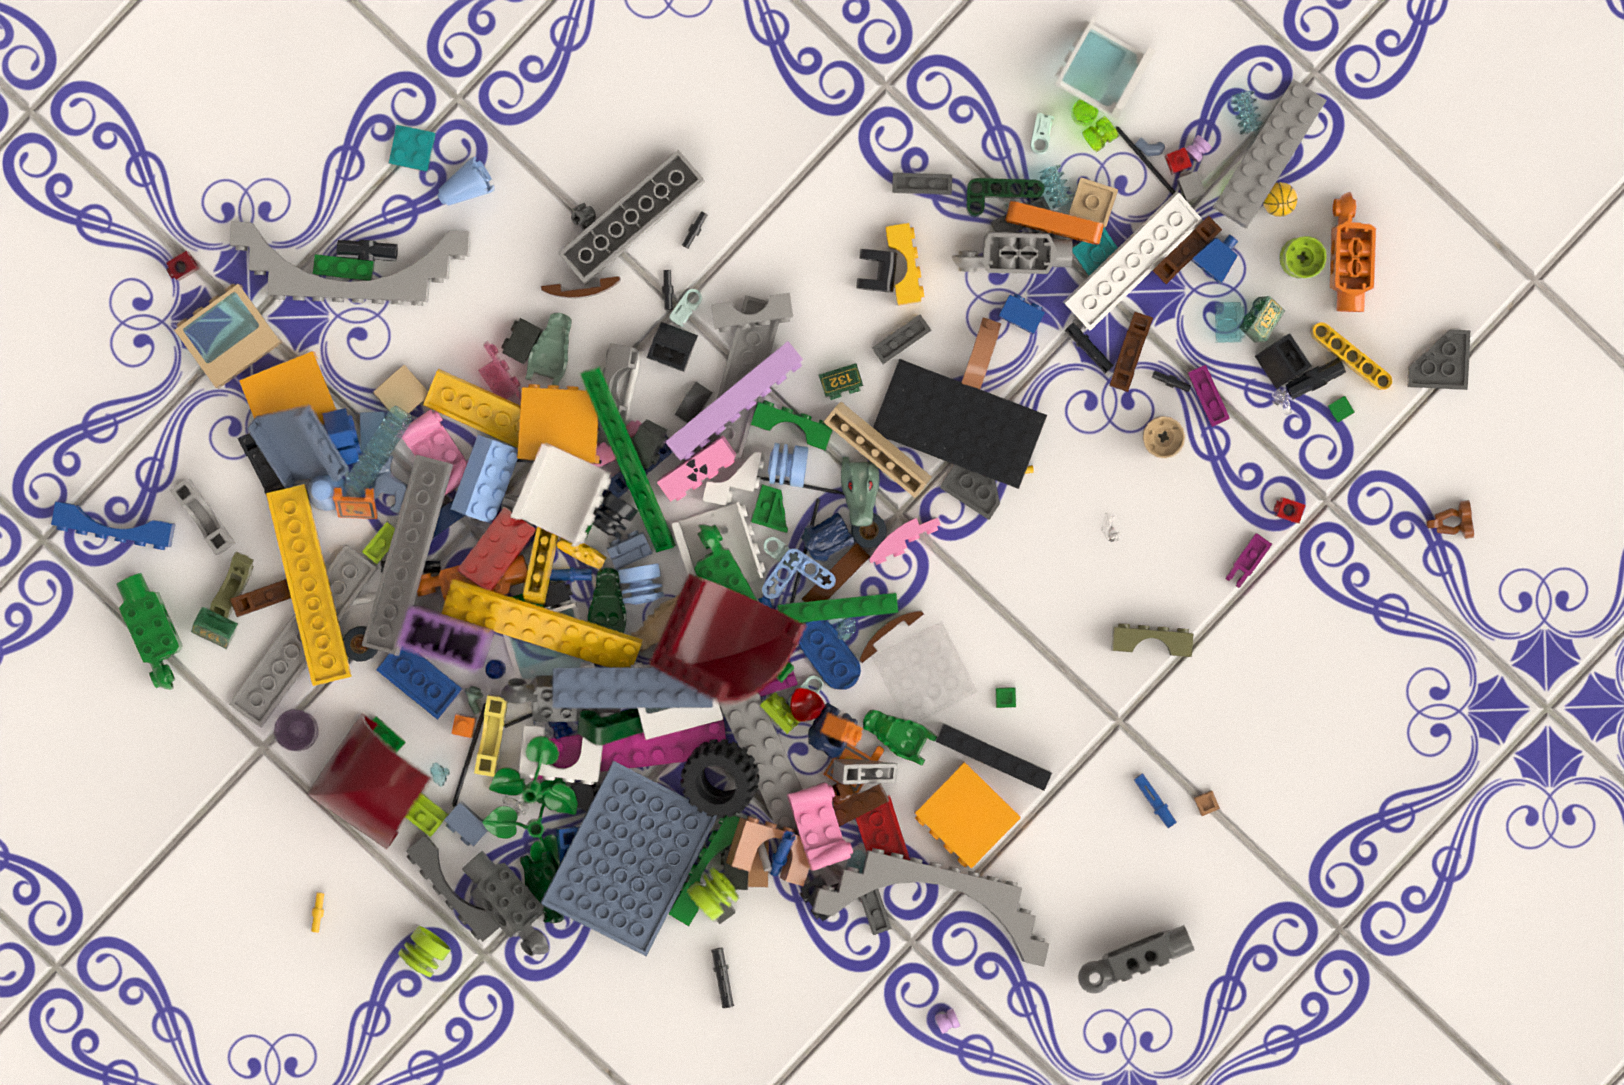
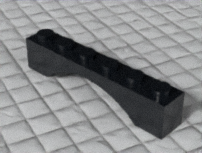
[936,723,1052,791]

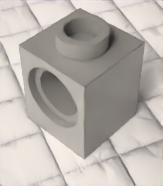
[1177,170,1205,201]

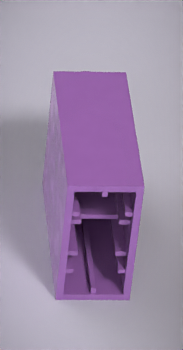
[397,606,495,671]

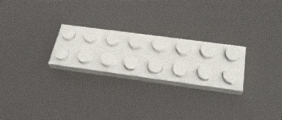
[1063,191,1203,331]

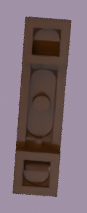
[1152,216,1222,285]
[541,276,621,299]
[1109,311,1153,392]
[801,543,871,602]
[230,579,291,617]
[860,611,924,663]

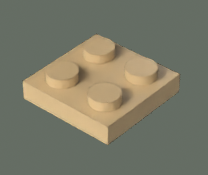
[1068,177,1118,228]

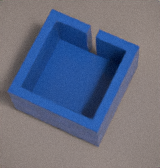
[323,408,361,465]

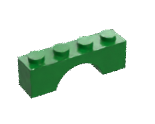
[751,400,833,451]

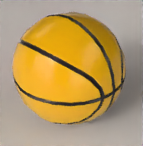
[1263,182,1298,217]

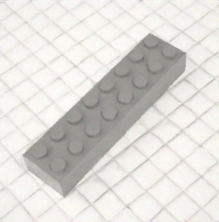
[558,150,705,285]

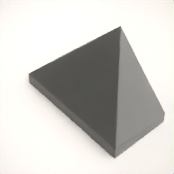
[675,382,713,423]

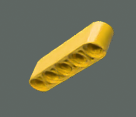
[1310,322,1393,390]

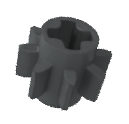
[571,203,596,229]

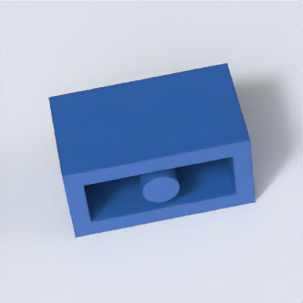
[998,294,1045,335]

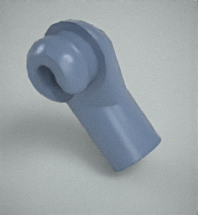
[1135,137,1165,156]

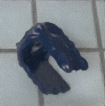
[801,512,855,562]
[808,703,858,759]

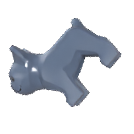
[367,455,408,514]

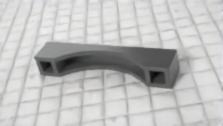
[406,835,500,942]

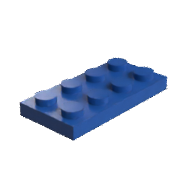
[376,648,463,720]

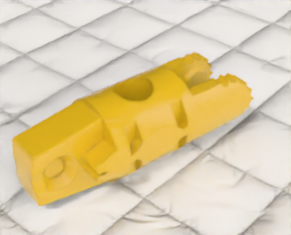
[556,537,607,569]

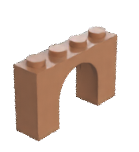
[726,816,810,886]

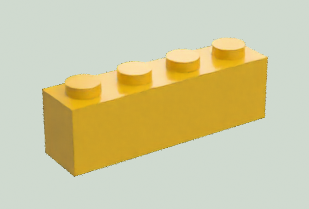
[523,526,559,605]

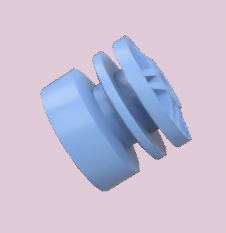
[768,443,808,488]
[618,563,664,605]

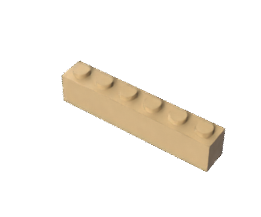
[824,402,932,498]

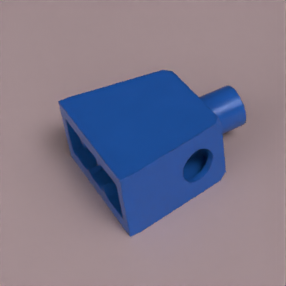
[1191,234,1238,284]

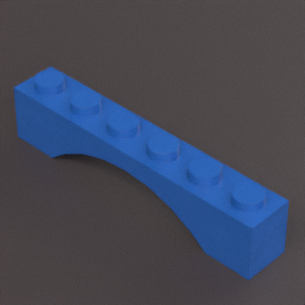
[51,501,175,550]

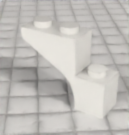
[702,452,765,506]

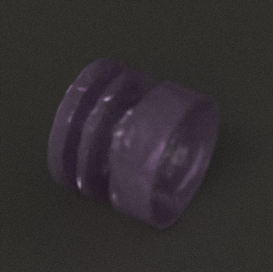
[274,709,319,751]

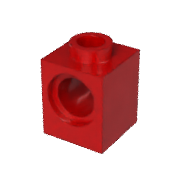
[1164,147,1192,175]
[1273,497,1306,524]

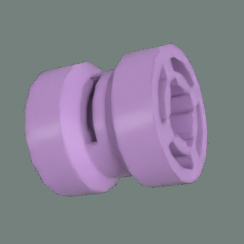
[1186,135,1212,163]
[935,1008,960,1034]

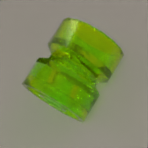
[1071,99,1098,126]
[1082,116,1119,153]

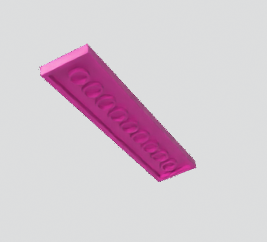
[532,717,726,780]

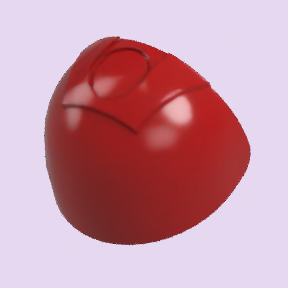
[790,688,825,722]

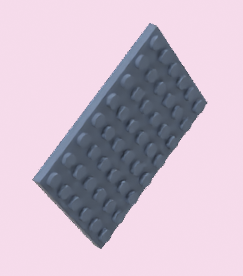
[541,761,717,957]

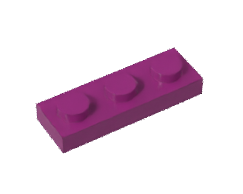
[1187,365,1230,427]

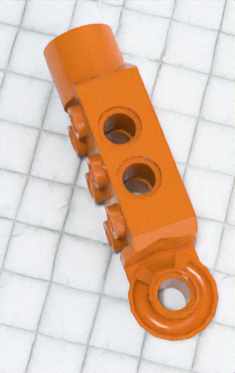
[1330,192,1376,312]
[417,555,528,601]

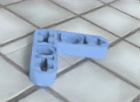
[762,549,836,599]

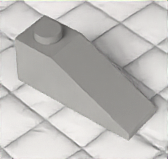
[833,759,898,784]

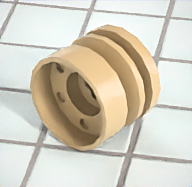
[1143,416,1185,458]

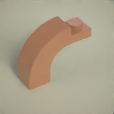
[961,317,1002,389]

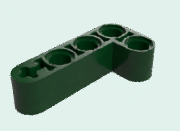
[966,178,1045,217]
[577,708,656,746]

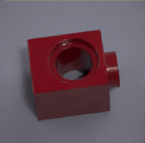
[166,251,199,281]

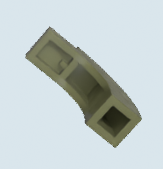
[209,551,254,621]

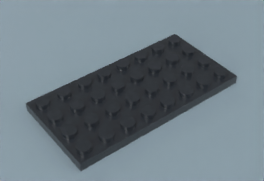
[873,359,1047,489]

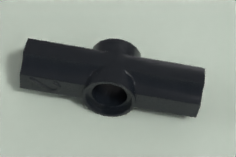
[336,240,398,261]
[1285,357,1346,400]

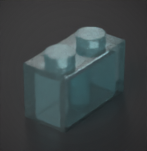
[1215,302,1245,343]

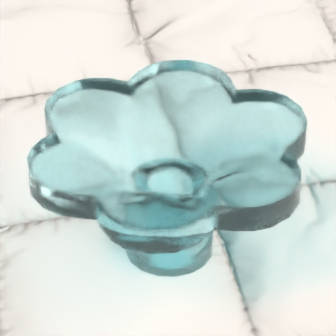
[836,618,856,640]
[430,762,450,787]
[846,849,866,873]

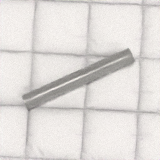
[750,814,771,872]

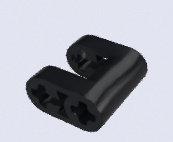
[856,249,898,293]

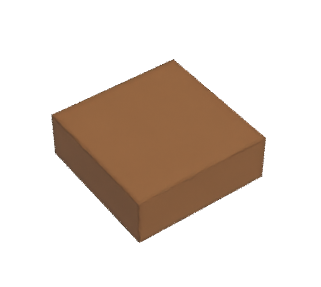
[1194,790,1220,816]

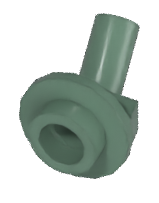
[464,686,484,715]

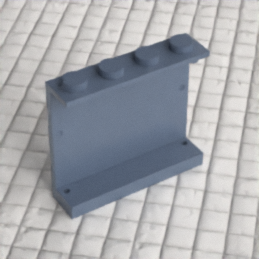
[247,405,349,489]

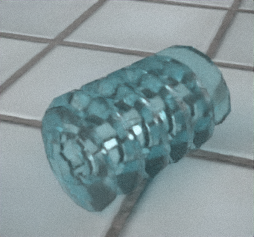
[1231,91,1263,135]
[1039,164,1074,209]

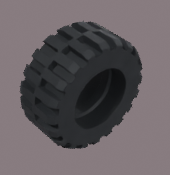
[680,739,760,818]

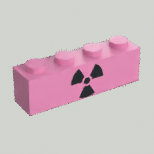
[657,435,737,502]

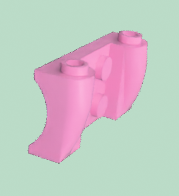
[398,409,468,497]
[786,782,853,871]

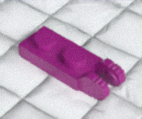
[1225,533,1272,588]

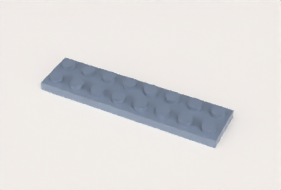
[553,668,713,708]

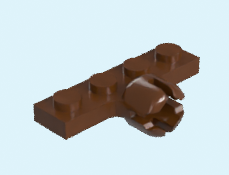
[832,783,890,827]

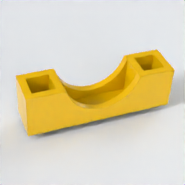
[885,223,925,306]

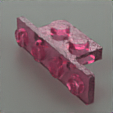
[478,340,522,401]

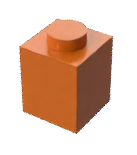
[451,713,477,738]

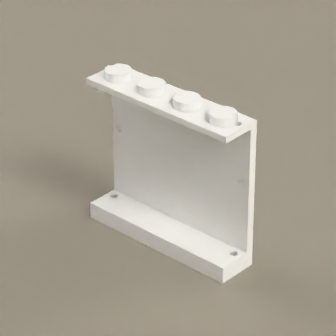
[511,443,611,547]
[671,502,766,582]

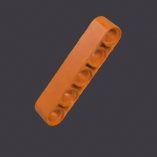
[1005,201,1104,245]

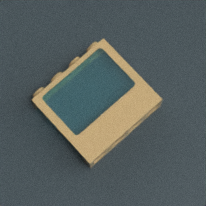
[174,284,283,389]

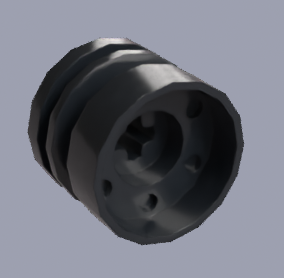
[592,489,638,539]

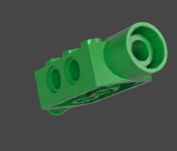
[694,524,758,601]
[116,573,183,690]

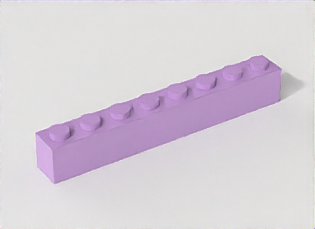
[665,341,803,461]

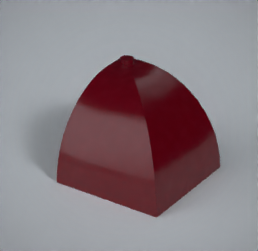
[649,573,806,703]
[307,712,433,850]

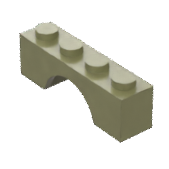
[1111,623,1194,657]

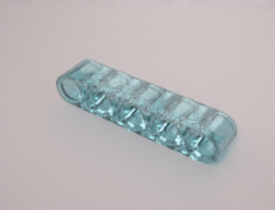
[343,405,413,497]

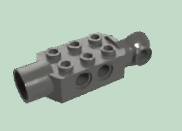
[500,675,621,722]
[462,850,549,956]
[1078,925,1195,994]

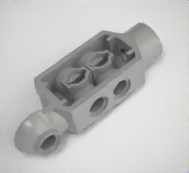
[952,231,1072,274]

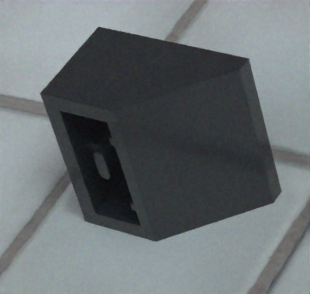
[646,322,698,372]
[1254,333,1312,389]

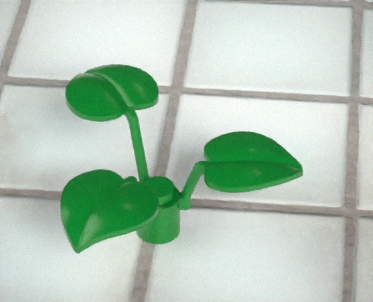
[489,736,578,815]
[483,777,566,867]

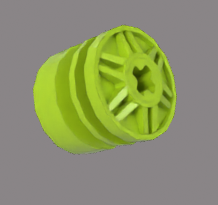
[1279,236,1327,279]
[687,867,739,921]
[398,925,451,978]

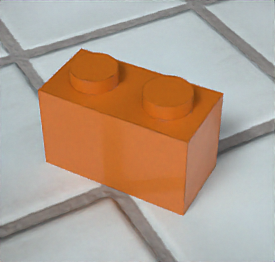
[821,713,863,747]

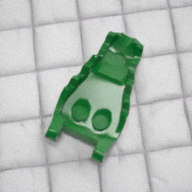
[863,709,938,766]

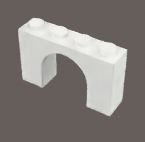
[519,724,603,785]

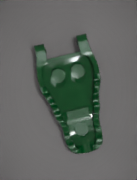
[588,568,627,633]
[520,851,564,924]

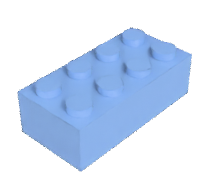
[451,435,518,524]

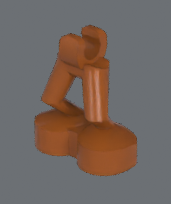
[1426,500,1474,539]

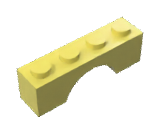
[474,694,508,777]

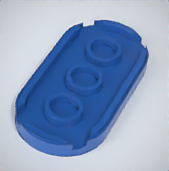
[798,620,861,690]

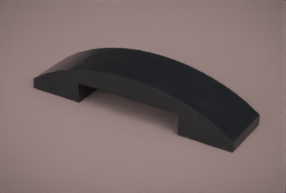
[238,433,285,494]

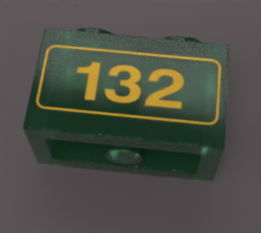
[1239,296,1285,343]
[819,363,863,400]
[191,607,238,649]

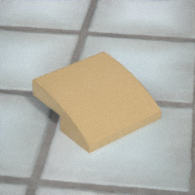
[373,365,428,422]

